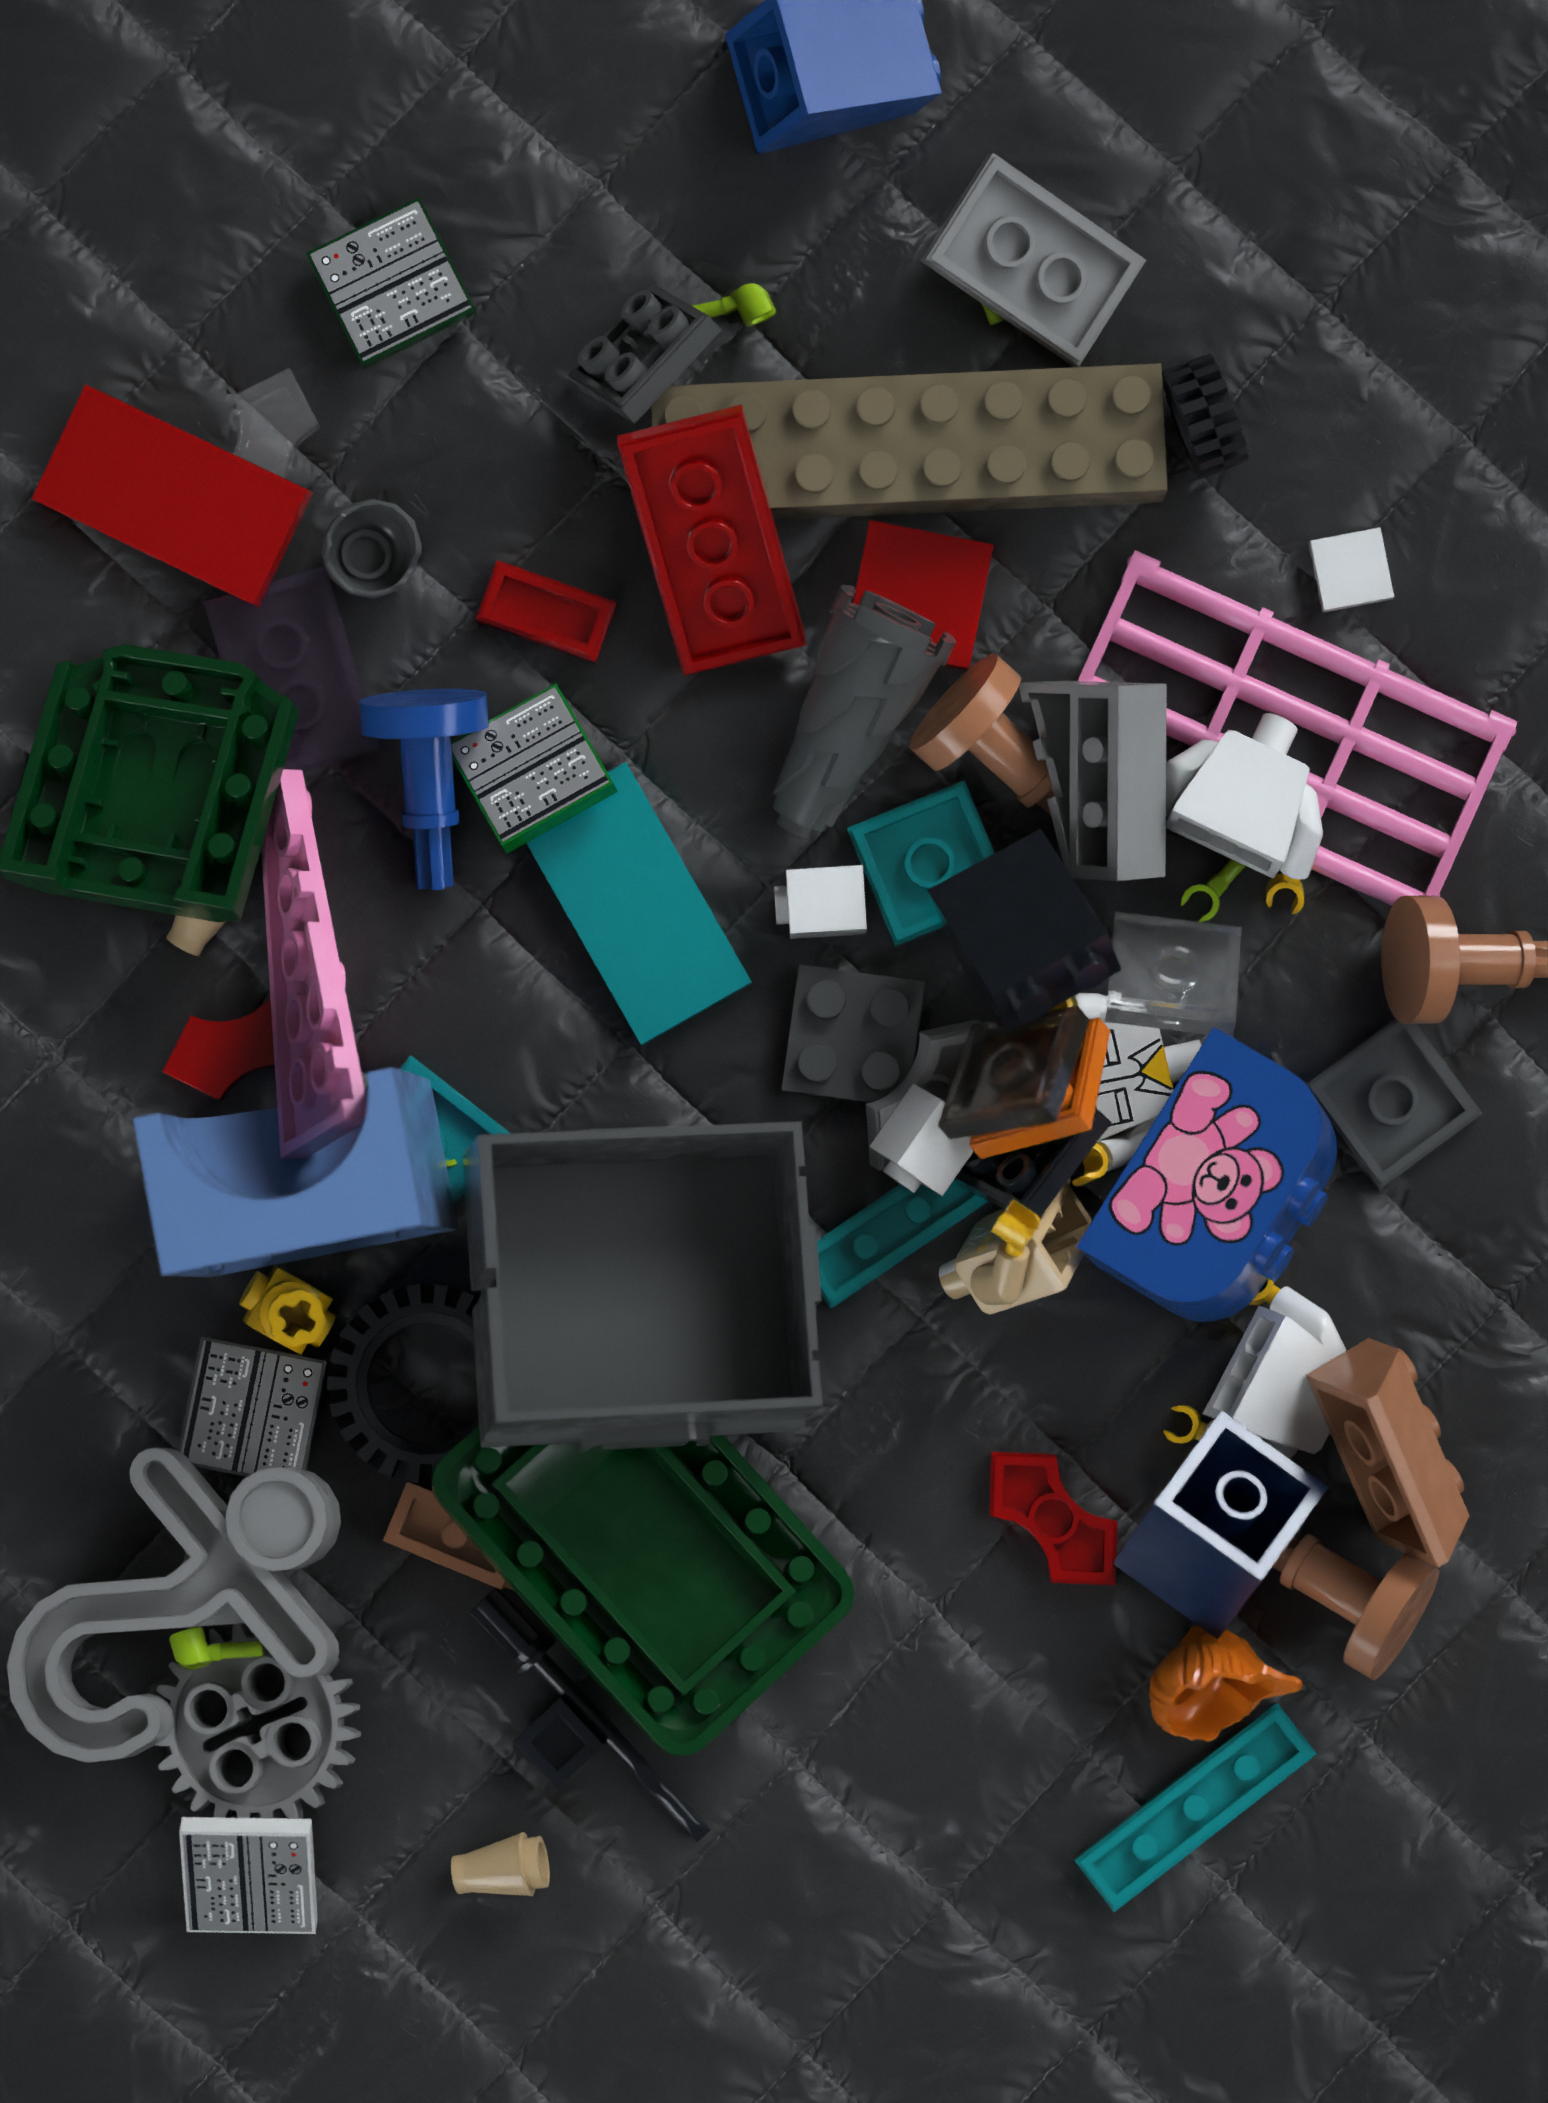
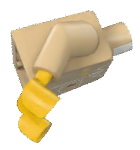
[939,1178,1092,1315]

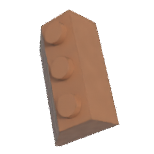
[1306,1338,1469,1568]

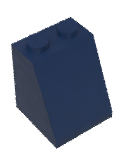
[1113,1411,1328,1640]

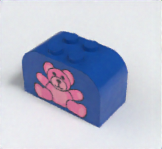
[1076,1026,1337,1322]

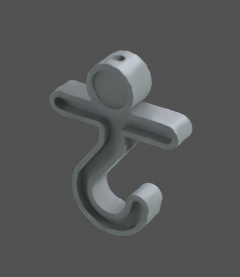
[7,1448,341,1763]

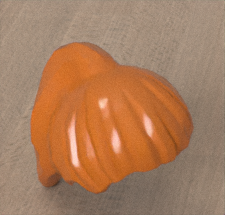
[1149,1625,1303,1742]

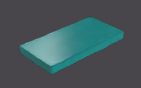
[526,762,752,1046]

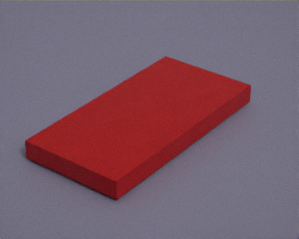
[31,384,313,607]
[617,404,807,676]

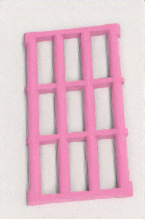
[1078,550,1518,906]

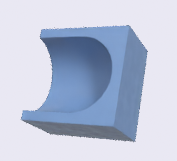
[133,1068,459,1278]

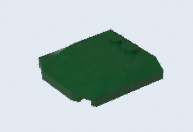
[0,644,300,923]

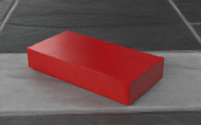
[476,560,617,664]

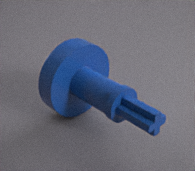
[359,689,489,890]

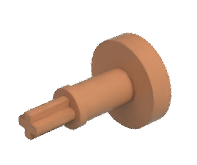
[909,654,1055,816]
[1381,895,1548,1024]
[1272,1534,1439,1680]

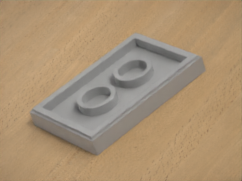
[920,153,1146,367]

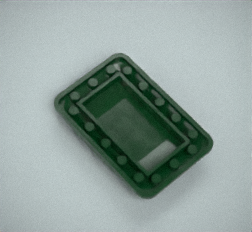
[431,1425,855,1757]

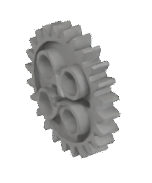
[155,1623,361,1819]

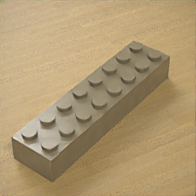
[651,363,1168,520]

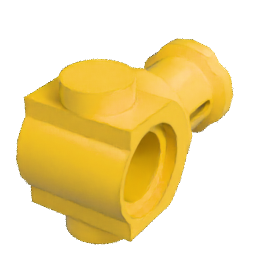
[239,1265,336,1355]

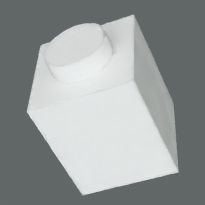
[774,865,867,939]
[870,1084,974,1196]

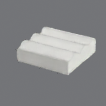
[1309,527,1394,613]

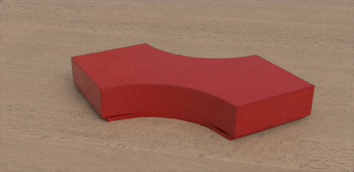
[162,997,275,1101]
[989,1452,1118,1585]

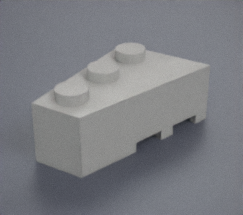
[1019,681,1167,881]

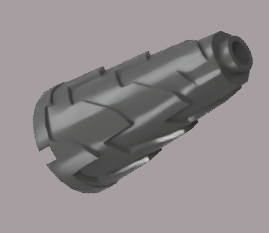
[772,585,956,839]

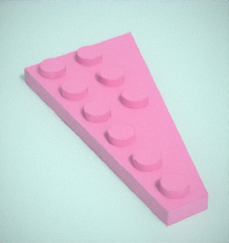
[261,769,367,1159]

